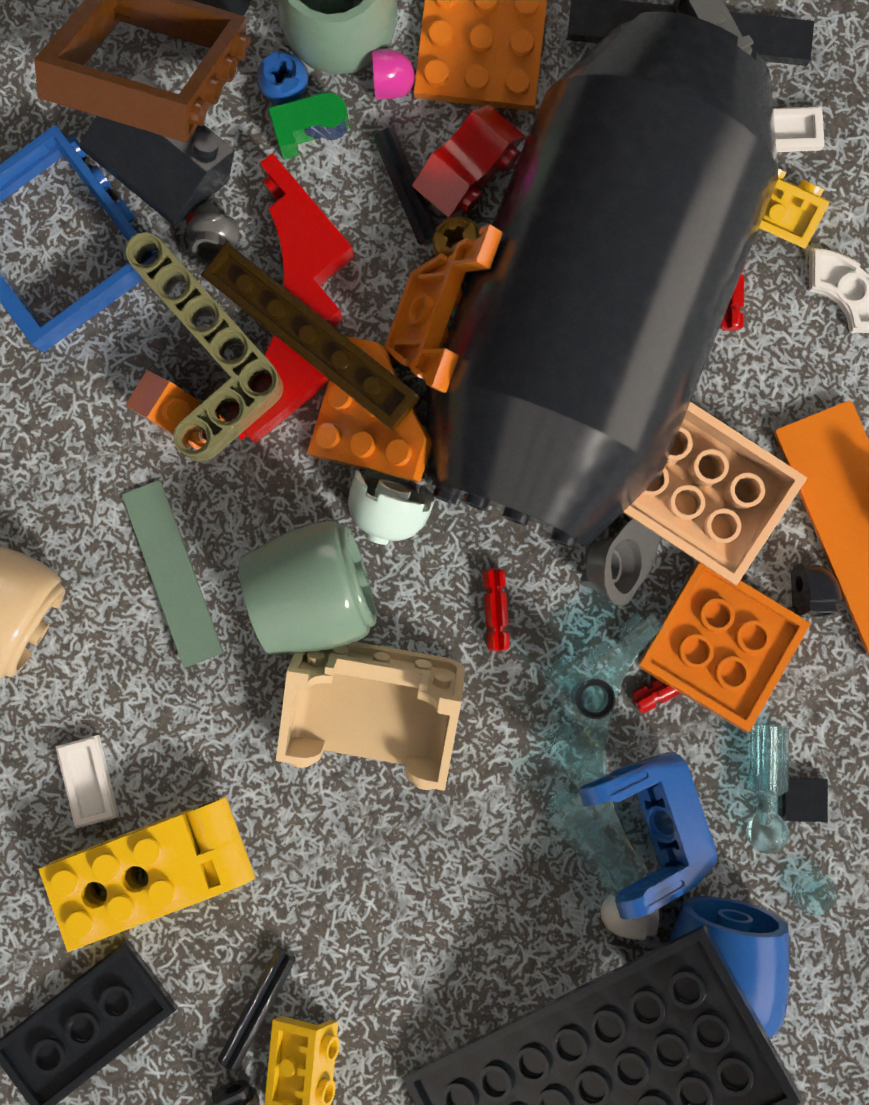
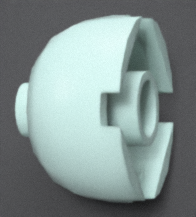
[348,470,435,545]

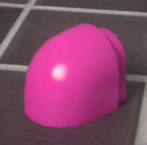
[372,48,415,100]

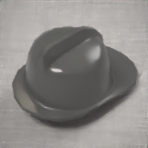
[580,518,659,606]

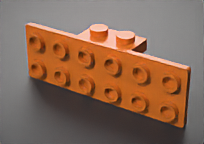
[774,401,869,658]

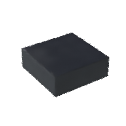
[782,777,828,822]

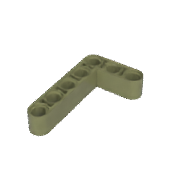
[125,232,284,462]

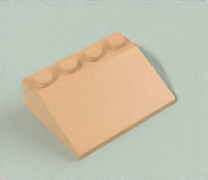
[623,402,807,586]

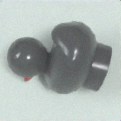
[186,202,239,263]

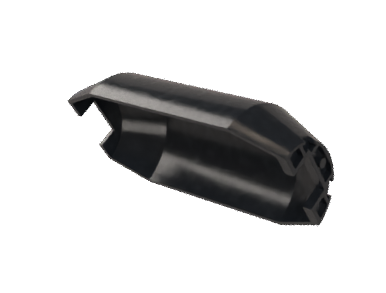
[426,12,779,549]

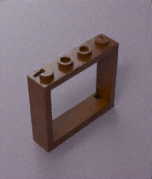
[34,0,251,143]

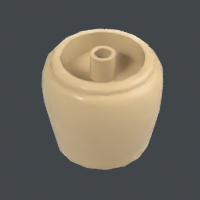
[0,546,65,679]

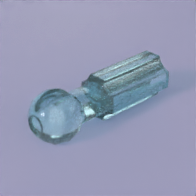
[746,724,789,854]

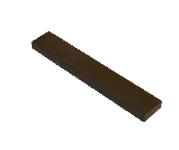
[200,242,421,431]

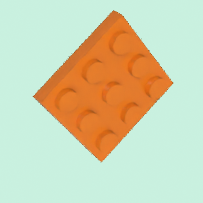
[414,0,547,111]
[636,561,811,732]

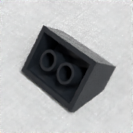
[80,72,235,226]

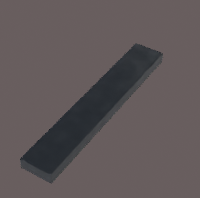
[567,0,814,66]

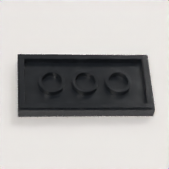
[0,939,178,1105]

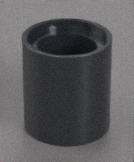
[571,678,616,719]

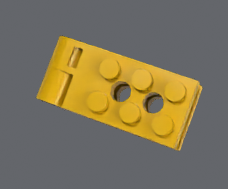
[38,796,256,952]

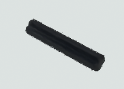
[374,127,436,245]
[218,948,296,1071]

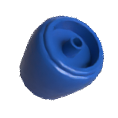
[667,896,789,1038]

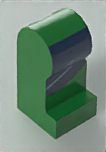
[268,93,349,160]

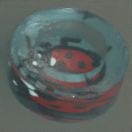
[791,870,837,915]

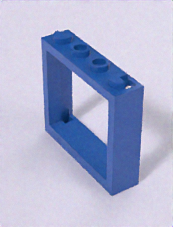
[0,124,159,353]

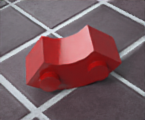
[412,104,525,218]

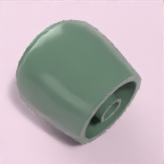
[277,0,398,75]
[239,519,377,655]

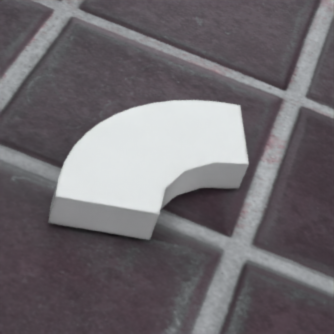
[809,248,869,333]

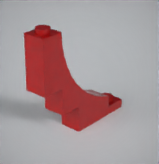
[223,153,354,444]

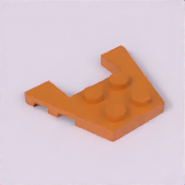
[384,224,503,393]

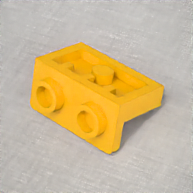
[759,168,830,249]
[264,1016,340,1105]

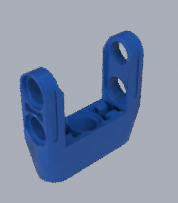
[578,752,718,920]

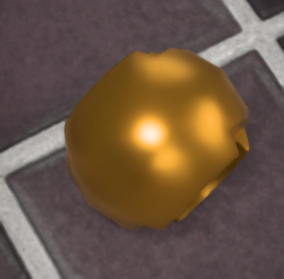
[433,216,481,257]

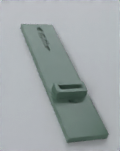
[121,480,224,668]

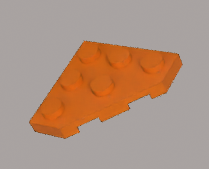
[307,336,431,482]

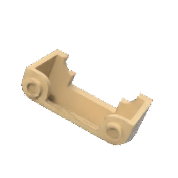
[276,642,465,791]

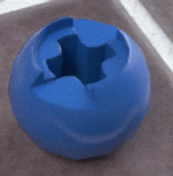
[257,51,308,105]

